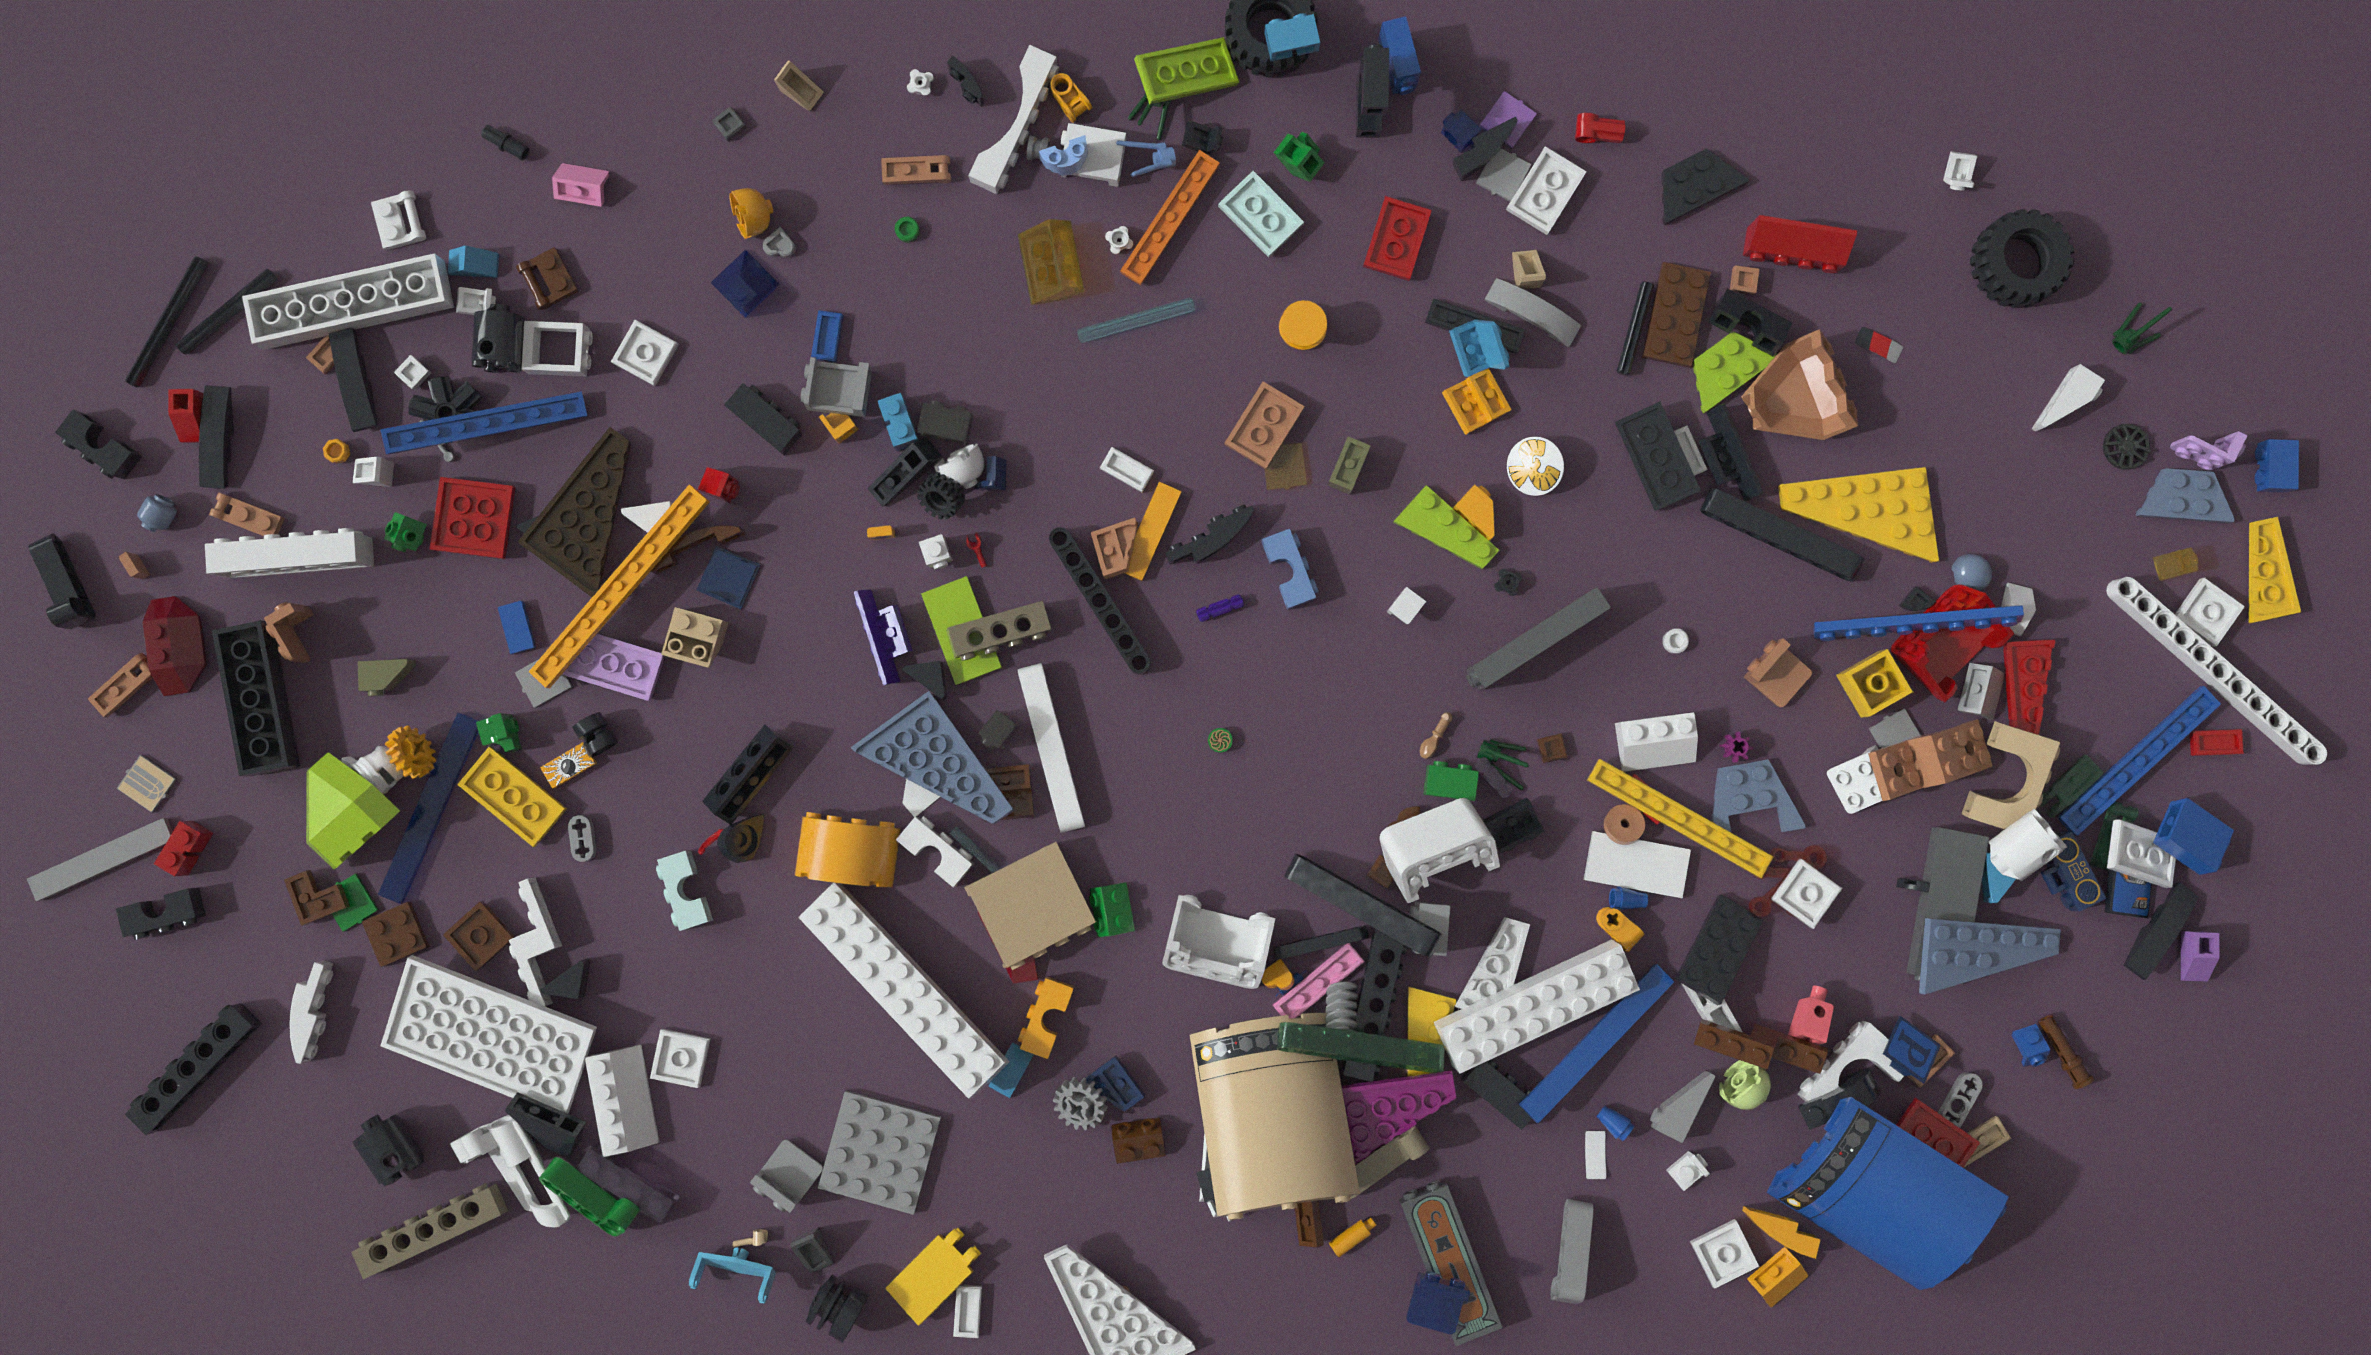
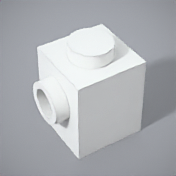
[919,534,953,570]

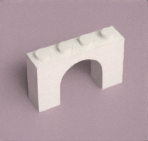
[1798,1020,1904,1102]

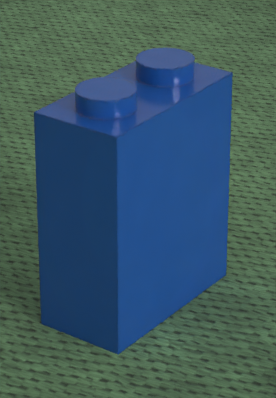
[1378,16,1421,95]
[2153,798,2234,875]

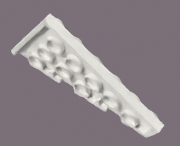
[1044,1244,1196,1355]

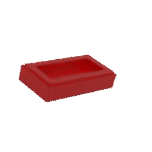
[2189,729,2244,756]

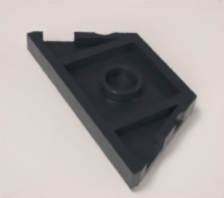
[1661,148,1749,225]

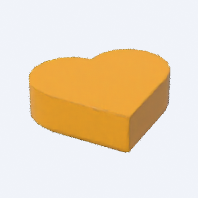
[1261,959,1294,990]

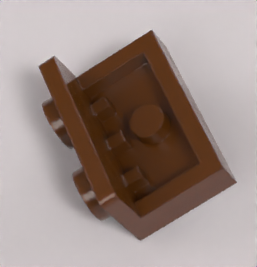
[1111,1117,1166,1164]

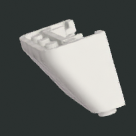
[1162,895,1275,989]

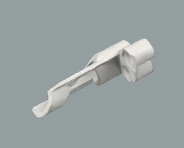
[450,1115,570,1227]

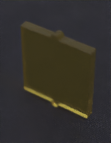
[1264,443,1307,490]

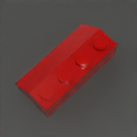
[1743,215,1857,273]

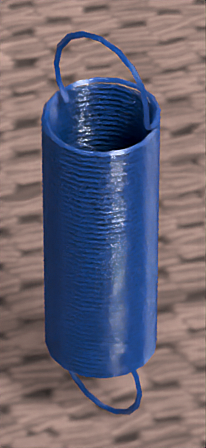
[1275,970,1307,997]

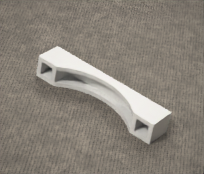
[968,45,1059,194]

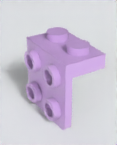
[2170,431,2247,470]

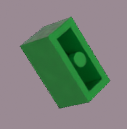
[1423,761,1479,801]

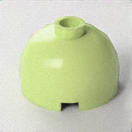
[1719,1060,1771,1110]

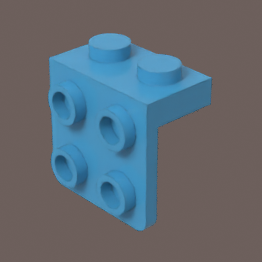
[1449,320,1509,377]

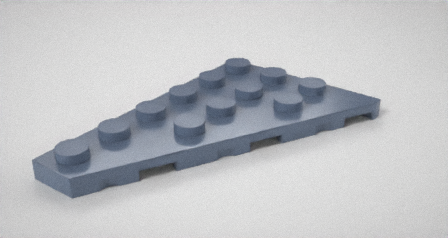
[851,691,1014,825]

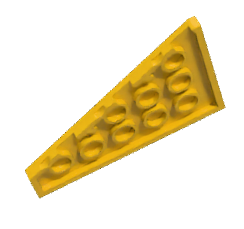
[1778,467,1939,563]

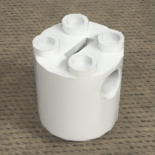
[1988,809,2067,881]

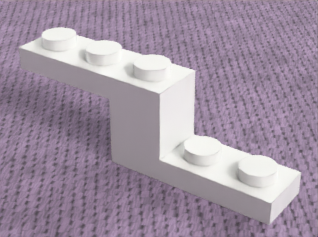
[509,878,562,1006]

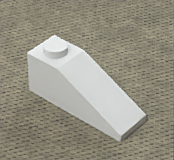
[2032,364,2105,432]

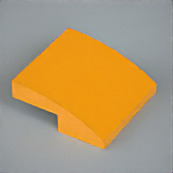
[1442,368,1511,435]

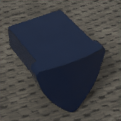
[976,456,1006,491]

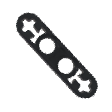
[1273,925,1369,960]

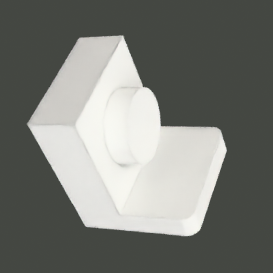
[1666,1151,1710,1191]

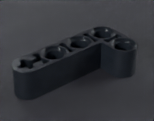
[28,533,96,629]

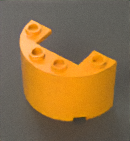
[795,812,901,887]

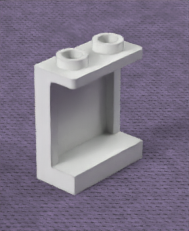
[1061,123,1127,187]

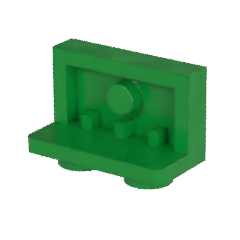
[1089,882,1135,937]

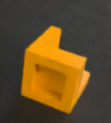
[819,413,859,444]

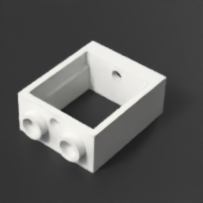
[522,321,593,377]

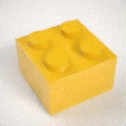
[1836,649,1912,718]

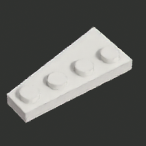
[1455,917,1530,1009]

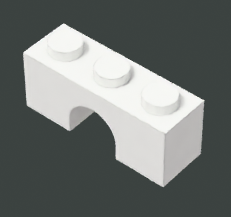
[896,816,975,887]

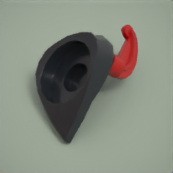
[698,814,764,863]

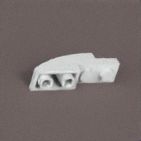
[290,961,333,1064]

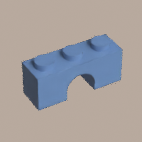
[1262,529,1318,610]

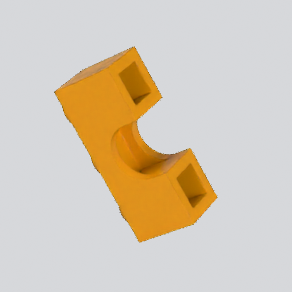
[1018,976,1075,1059]

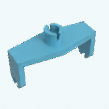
[689,1248,776,1304]

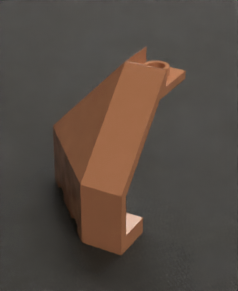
[1741,329,1858,440]

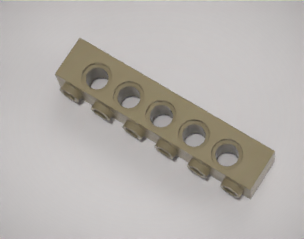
[351,1183,509,1279]

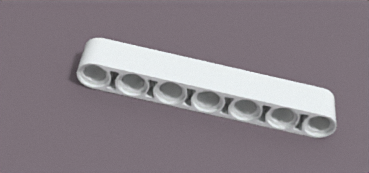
[1018,663,1085,833]

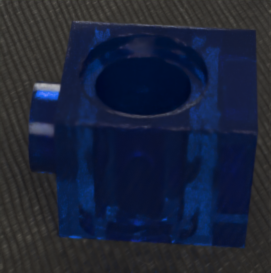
[1441,109,1481,153]

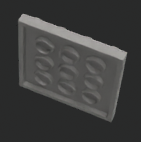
[818,1090,941,1215]

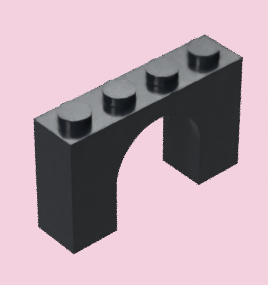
[1356,44,1389,138]

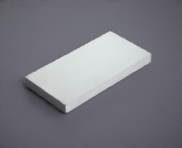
[1584,831,1691,898]

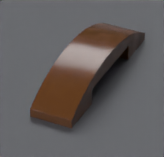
[650,526,746,574]

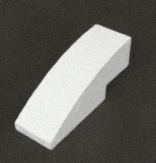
[1681,983,1742,1032]

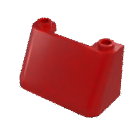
[1891,584,2014,702]

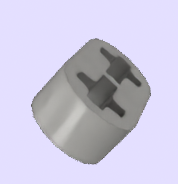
[568,815,597,862]

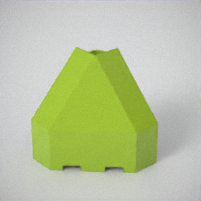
[306,752,400,869]

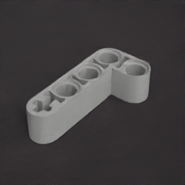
[1551,1199,1593,1304]

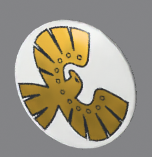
[1507,437,1564,496]

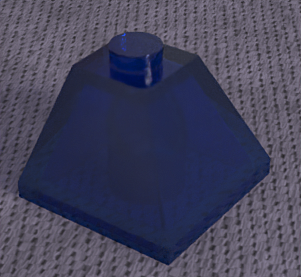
[711,249,780,318]

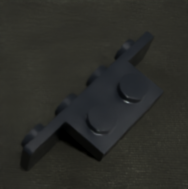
[1699,404,1763,501]

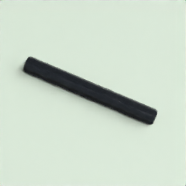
[176,269,277,355]

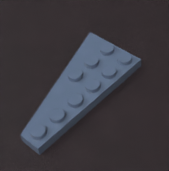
[1919,918,2061,995]

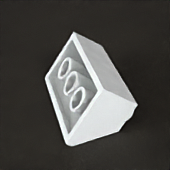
[585,1045,660,1157]

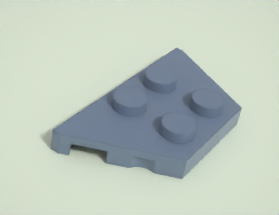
[2136,468,2234,523]

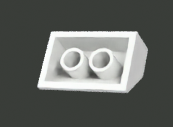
[1615,712,1698,772]

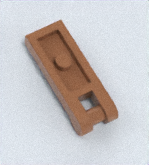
[881,155,951,185]
[209,492,285,536]
[88,653,153,717]

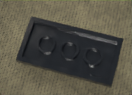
[1615,401,1701,511]
[1675,894,1764,1006]

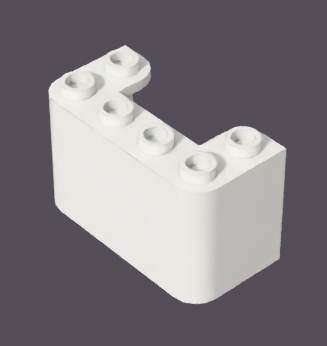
[1380,798,1500,903]

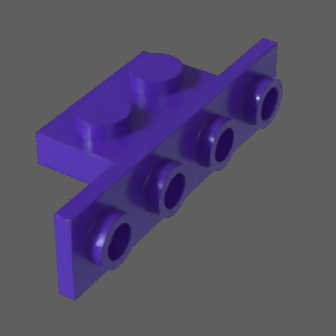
[854,589,913,686]

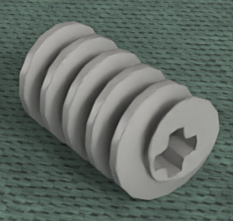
[1325,982,1358,1039]

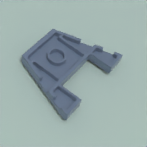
[1711,759,1806,832]

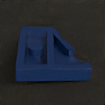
[1080,1055,1145,1112]

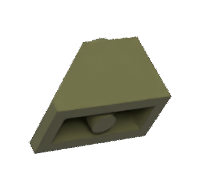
[358,659,416,696]

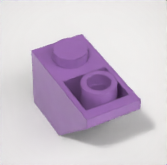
[2181,931,2219,981]

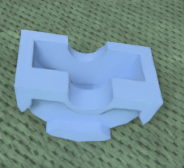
[1039,135,1088,176]

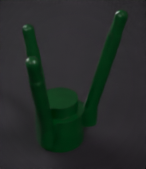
[1128,93,1172,140]
[2112,302,2172,354]
[1477,739,1529,790]

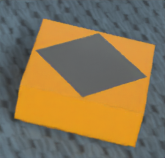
[867,525,895,540]

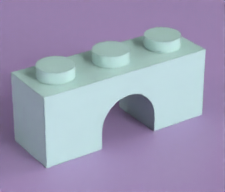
[656,850,713,931]

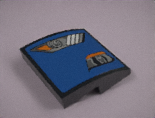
[2104,869,2152,919]

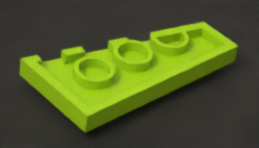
[1393,485,1499,569]

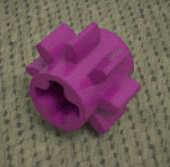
[1720,732,1753,763]

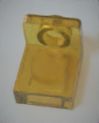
[2153,547,2198,581]

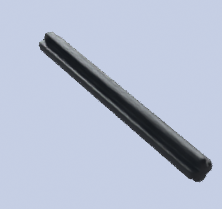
[125,256,208,388]

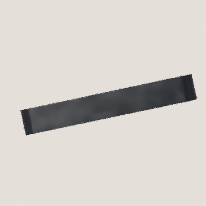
[1700,488,1864,582]
[1049,527,1150,675]
[1284,853,1443,958]

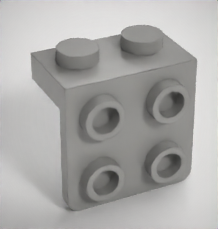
[750,1139,823,1213]

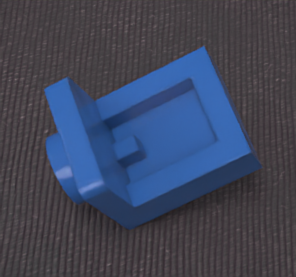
[2011,1024,2050,1067]

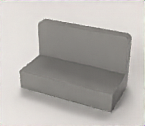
[1958,663,2005,720]

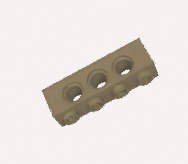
[946,601,1051,661]

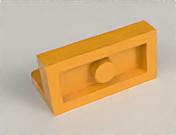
[1747,1247,1808,1307]

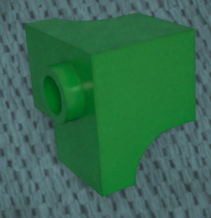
[1273,132,1325,182]
[476,713,522,752]

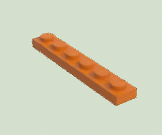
[1120,150,1220,286]

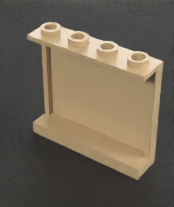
[964,842,1095,970]

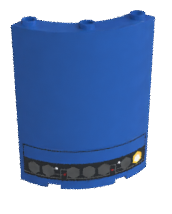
[1767,1097,2009,1290]

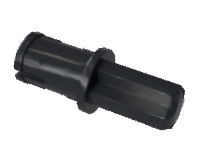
[481,125,530,161]

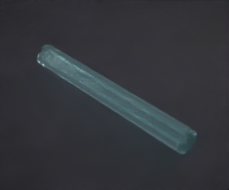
[1077,298,1195,343]

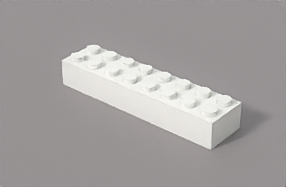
[242,254,454,350]
[1434,940,1640,1074]

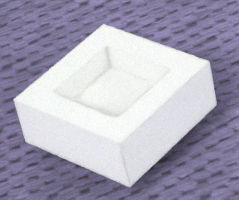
[394,355,431,390]

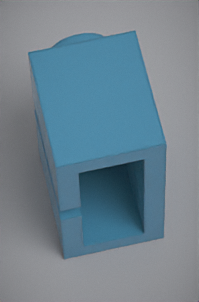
[1265,13,1320,61]
[878,393,919,451]

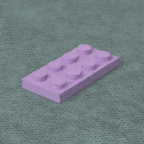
[562,634,665,701]

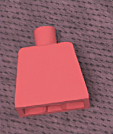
[1788,986,1834,1045]

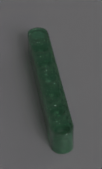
[1277,1022,1445,1073]

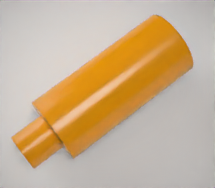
[1328,1217,1377,1257]

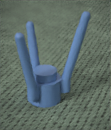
[1116,140,1176,177]

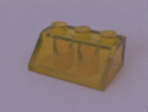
[1018,219,1084,305]

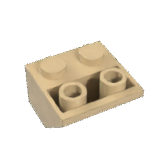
[661,607,728,668]

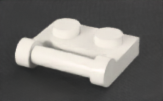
[371,190,426,251]

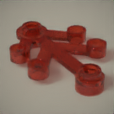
[1749,845,1827,917]

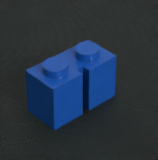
[2255,439,2299,493]

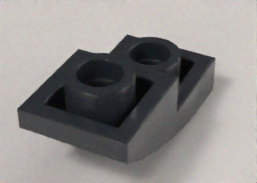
[947,55,984,107]

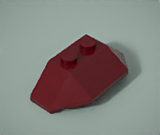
[142,596,207,697]

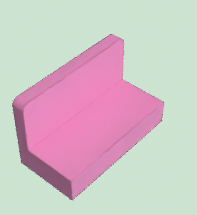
[552,163,609,207]

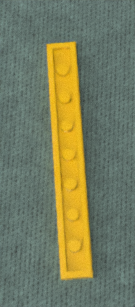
[1587,759,1773,878]

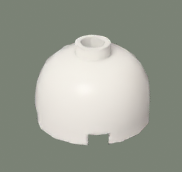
[934,444,984,489]

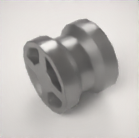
[1027,135,1050,162]

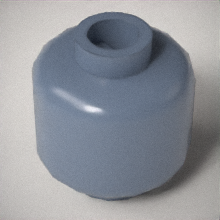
[137,494,177,532]

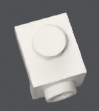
[1943,151,1977,191]
[456,287,496,315]

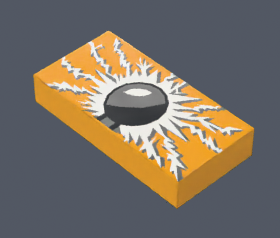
[540,742,597,789]

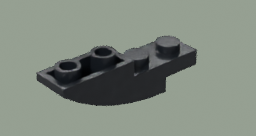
[1166,504,1254,564]

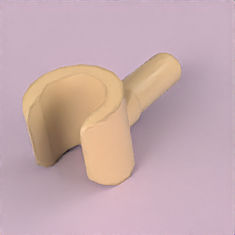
[733,1229,768,1247]

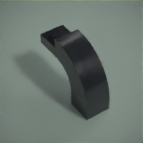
[1798,1067,1881,1130]

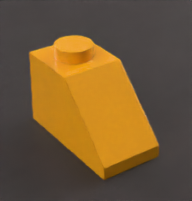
[1453,484,1494,540]

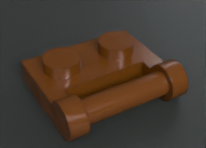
[516,247,579,310]

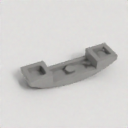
[1484,278,1581,347]

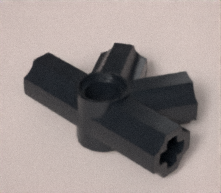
[408,376,483,420]

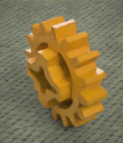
[385,725,436,779]

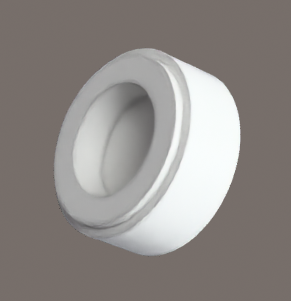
[1663,629,1689,654]

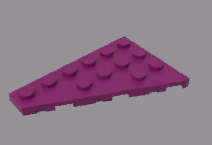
[1341,1071,1456,1165]

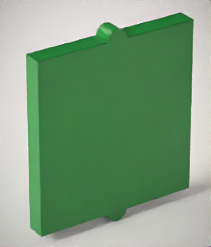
[332,873,379,932]

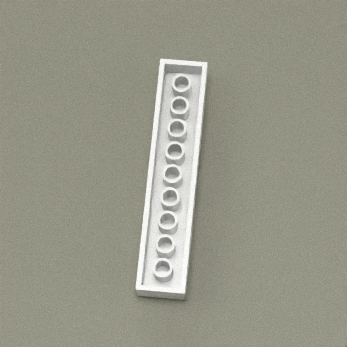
[798,883,1010,1099]

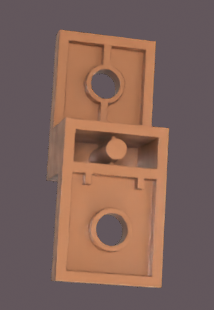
[1868,719,1992,801]

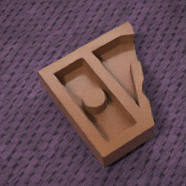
[1091,517,1138,579]

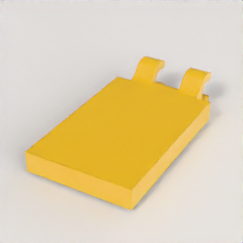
[885,1228,981,1326]

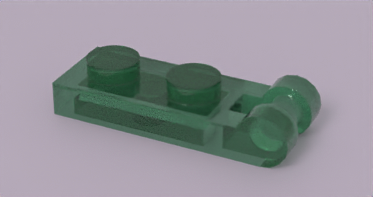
[2089,801,2139,872]

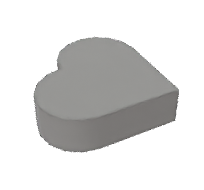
[763,227,796,258]

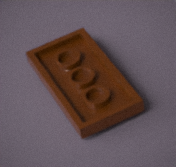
[1642,262,1711,368]

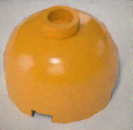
[729,188,773,239]

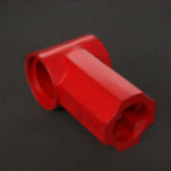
[1575,113,1625,143]

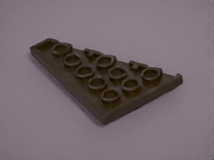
[518,427,631,597]

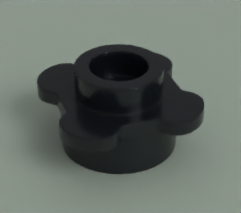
[1494,568,1522,596]

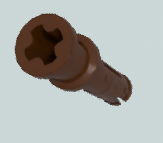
[2038,1014,2095,1089]

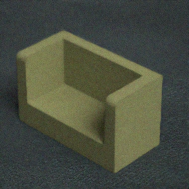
[1328,436,1371,495]

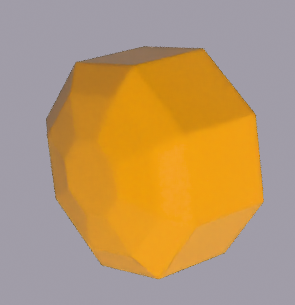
[323,439,350,464]

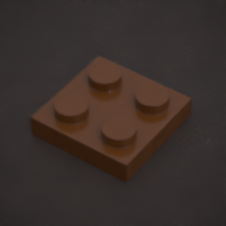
[362,901,430,967]
[443,901,515,972]

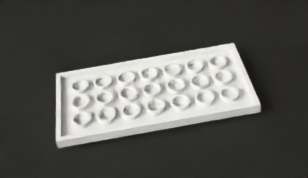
[381,955,597,1114]

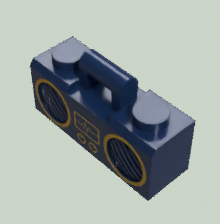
[2040,831,2106,912]

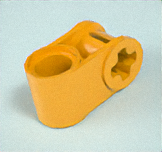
[1051,73,1093,123]
[1596,907,1645,953]

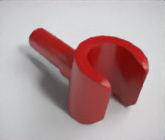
[966,532,987,568]

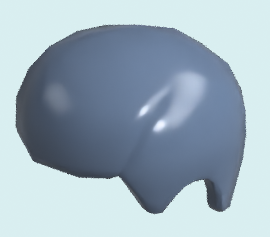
[1951,554,1992,591]

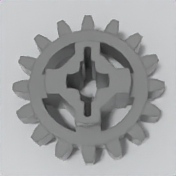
[1053,1077,1108,1130]

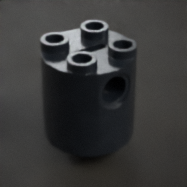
[471,304,525,373]
[352,1114,425,1187]

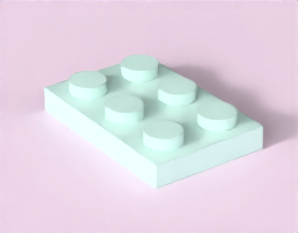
[1218,171,1304,258]

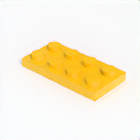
[457,746,567,847]

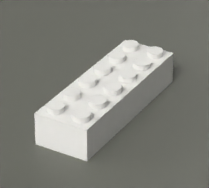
[205,528,374,579]

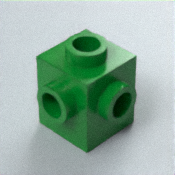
[384,512,427,552]

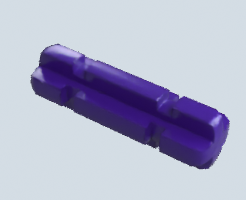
[1196,594,1244,622]

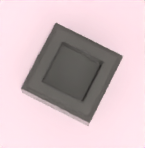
[711,106,747,141]

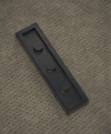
[1425,298,1525,354]

